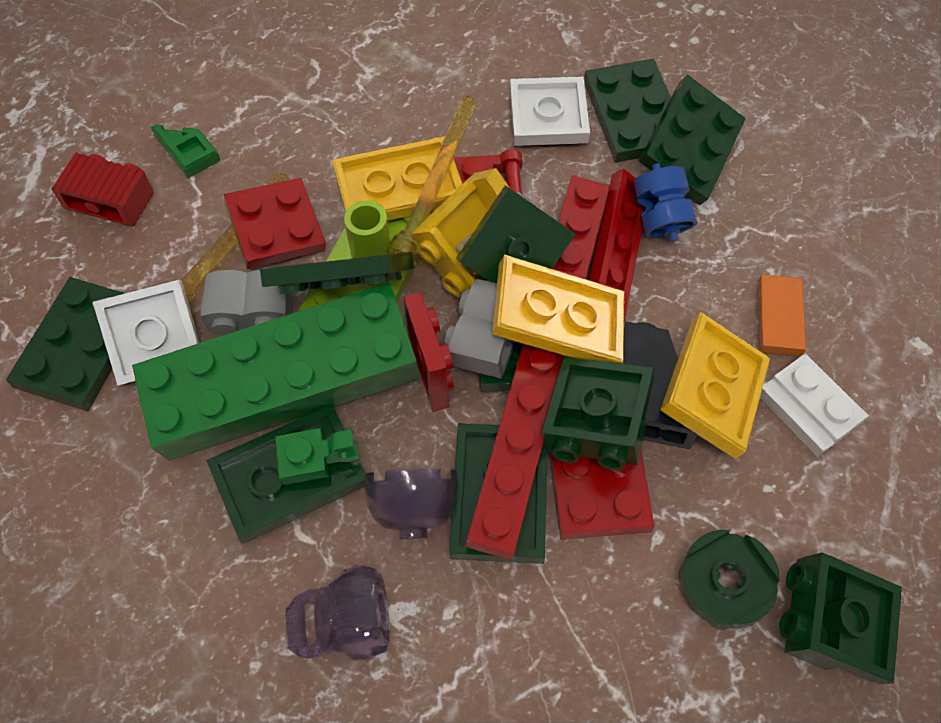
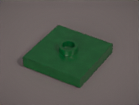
[456,185,576,283]

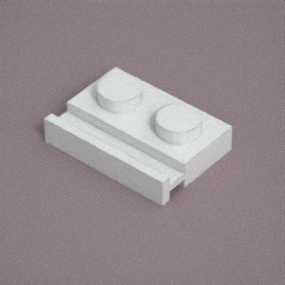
[760,353,869,457]

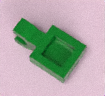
[275,428,360,485]

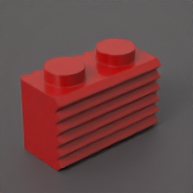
[51,152,153,227]

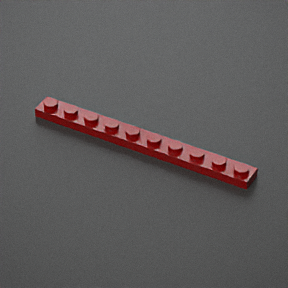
[465,175,610,560]

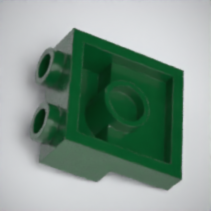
[542,356,654,470]
[779,552,902,685]

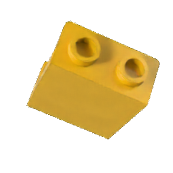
[410,168,509,298]

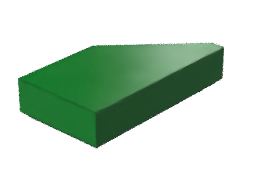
[151,124,221,178]

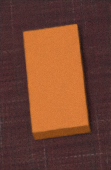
[758,274,806,357]

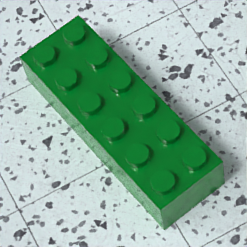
[132,282,421,461]

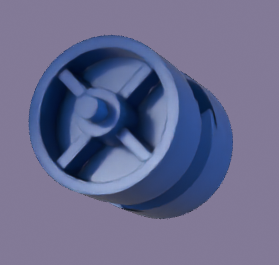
[633,163,698,242]

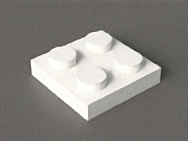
[510,77,590,146]
[93,280,200,386]

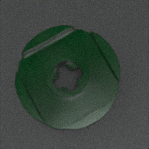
[679,530,780,630]

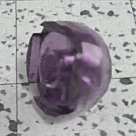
[365,469,459,539]

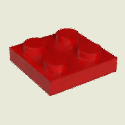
[224,178,326,269]
[404,292,454,412]
[550,451,655,540]

